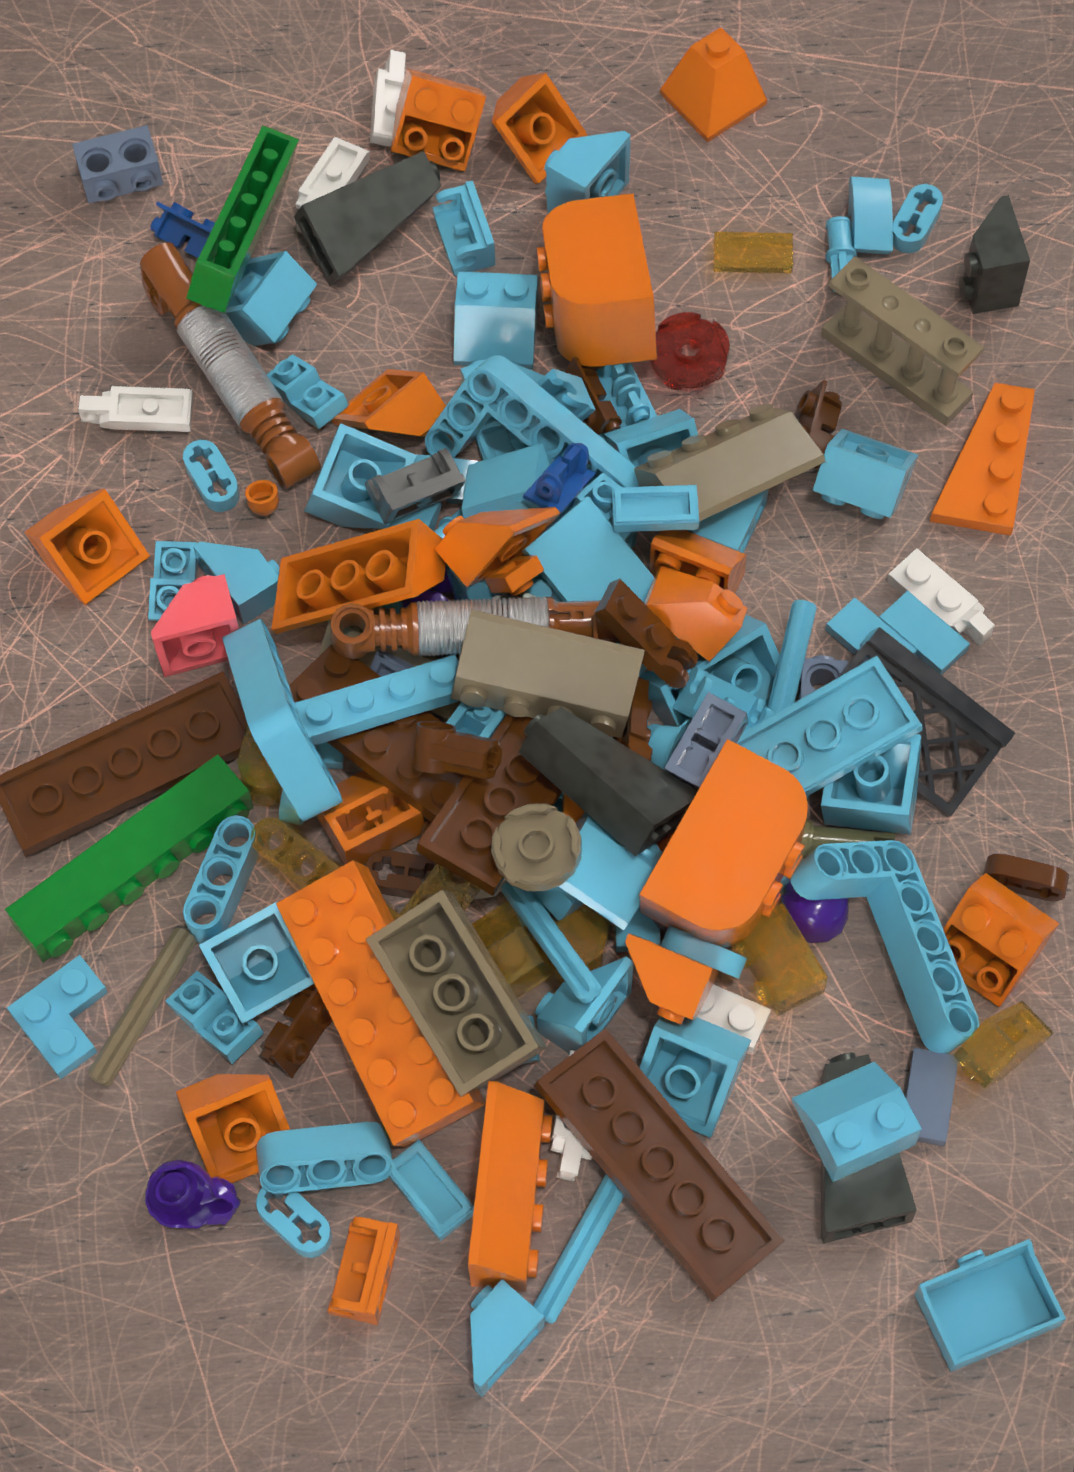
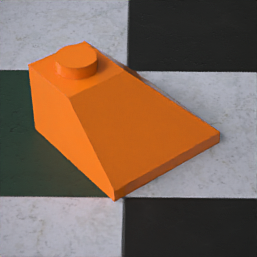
[660,27,767,143]
[492,73,588,184]
[331,369,446,437]
[24,488,150,605]
[435,507,560,587]
[644,566,747,662]
[625,933,719,1025]
[176,1074,290,1183]

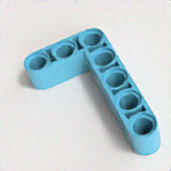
[425,355,639,487]
[222,618,343,822]
[790,840,979,1054]

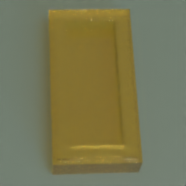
[714,231,793,274]

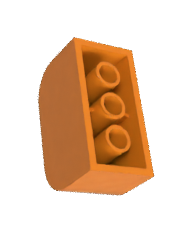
[536,193,657,367]
[639,739,808,948]

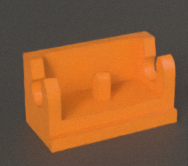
[328,1217,401,1325]

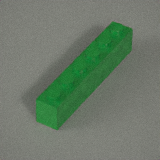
[186,125,299,313]
[5,754,254,963]

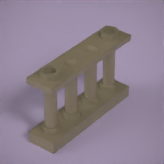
[821,256,984,426]

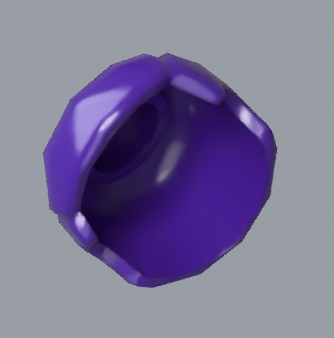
[781,880,849,943]

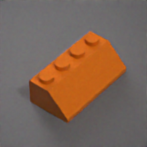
[271,519,446,634]
[468,1081,553,1292]

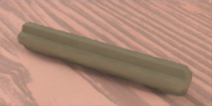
[88,928,196,1087]

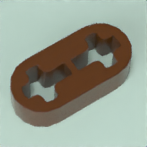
[365,850,448,901]
[983,854,1069,901]

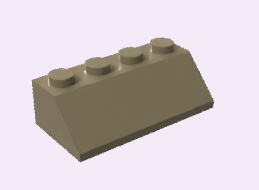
[634,404,826,521]
[451,609,645,738]
[366,889,548,1097]

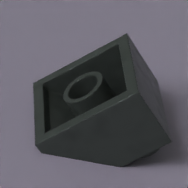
[959,195,1030,314]

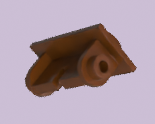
[565,357,622,435]
[797,380,842,468]
[259,984,333,1078]

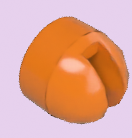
[245,480,279,516]

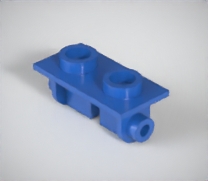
[150,201,215,258]
[523,443,596,515]

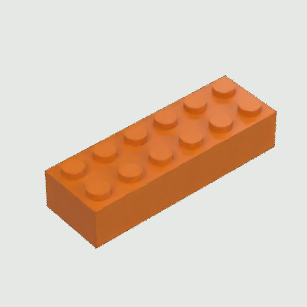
[276,860,486,1147]

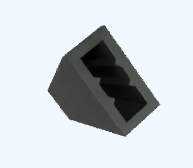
[294,151,442,287]
[518,707,698,856]
[821,1053,917,1244]

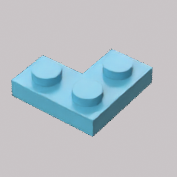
[7,955,108,1079]

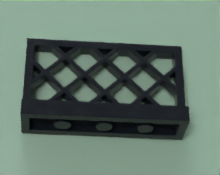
[837,627,1015,817]

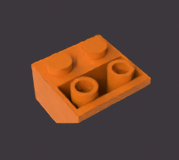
[390,68,487,172]
[649,530,747,593]
[316,770,424,864]
[943,873,1059,1007]

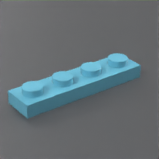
[295,655,459,745]

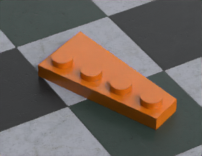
[930,382,1035,536]

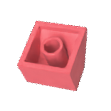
[151,574,239,677]

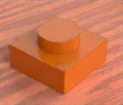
[484,555,544,596]

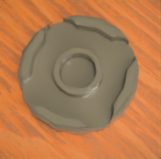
[491,804,582,891]

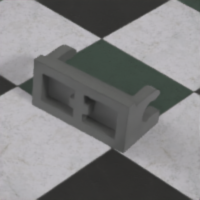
[365,448,466,525]

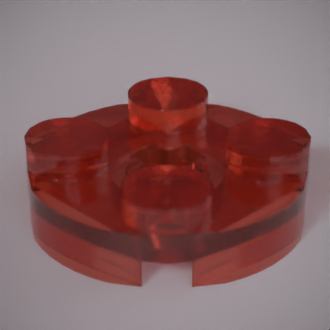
[650,312,730,390]

